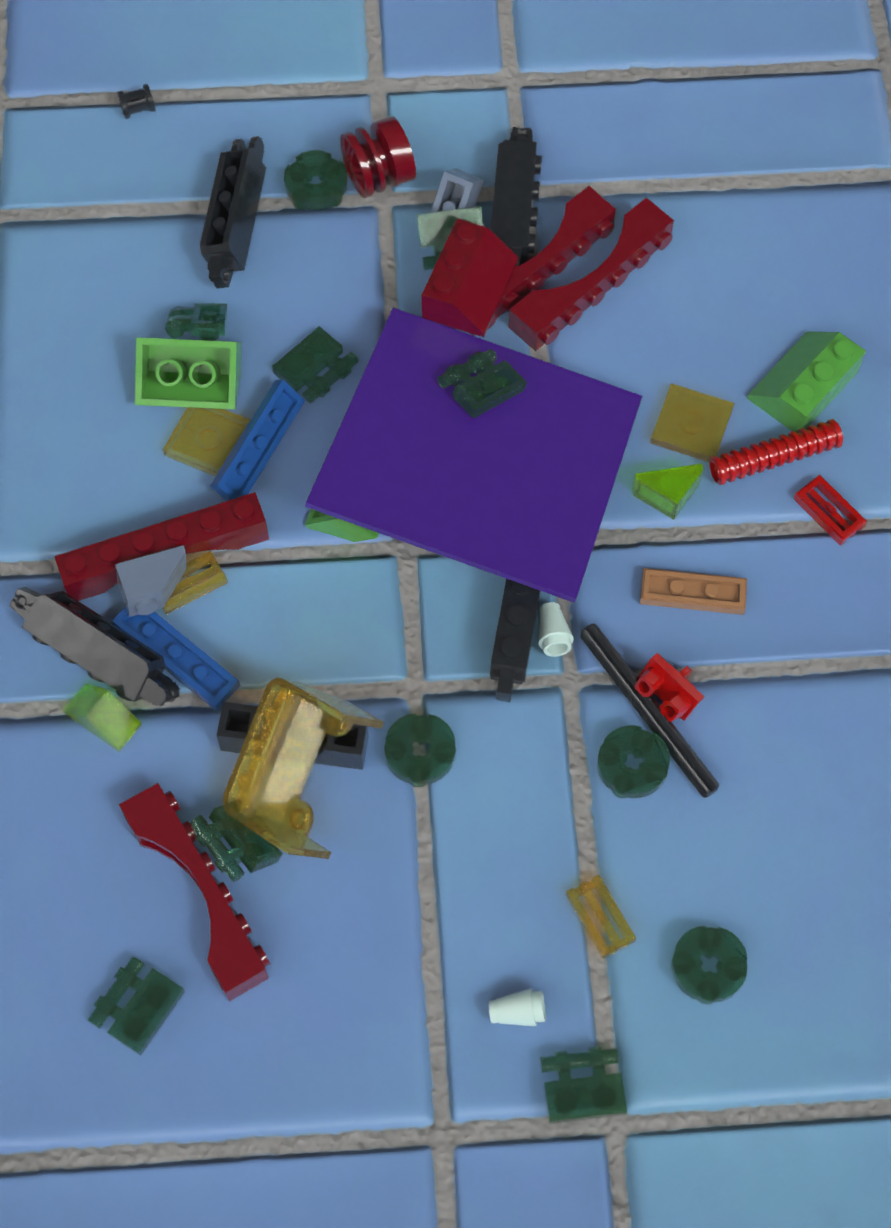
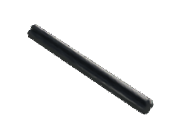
[580,623,719,798]

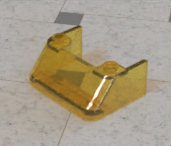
[223,678,384,859]

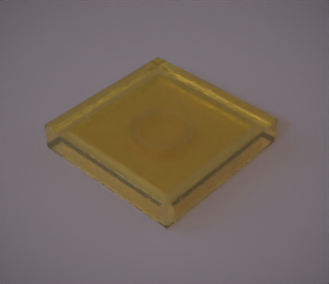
[650,383,735,462]
[163,407,250,477]

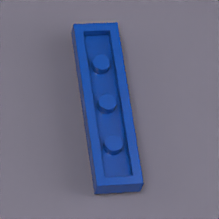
[210,379,305,501]
[112,607,240,711]

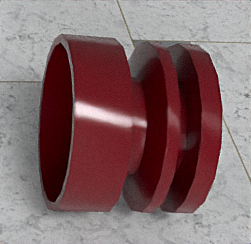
[340,116,416,198]

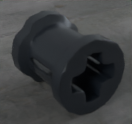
[117,84,155,119]

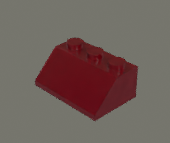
[421,218,518,337]

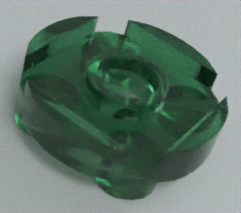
[284,150,348,210]
[384,713,456,788]
[597,725,670,799]
[670,926,748,1005]

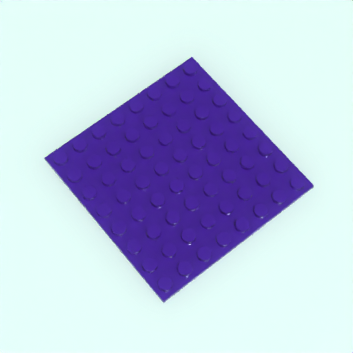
[305,307,643,603]

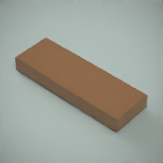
[640,568,747,615]

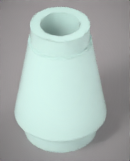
[539,602,574,657]
[489,988,546,1026]

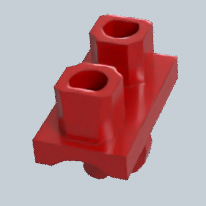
[635,653,704,722]

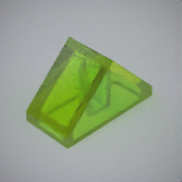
[632,463,704,520]
[63,684,142,752]

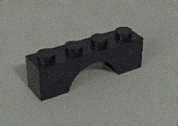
[216,702,369,770]

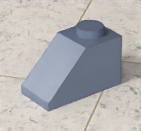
[424,168,484,241]
[115,545,187,617]

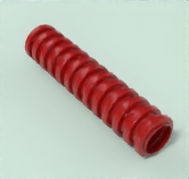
[709,419,843,485]

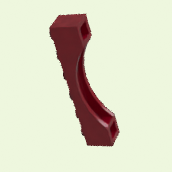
[470,186,616,336]
[508,197,674,352]
[54,492,269,601]
[119,783,270,1002]

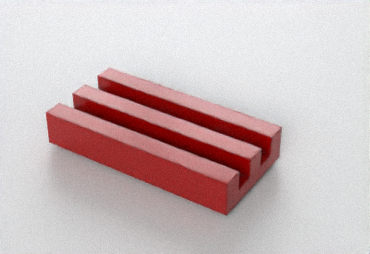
[793,475,867,546]

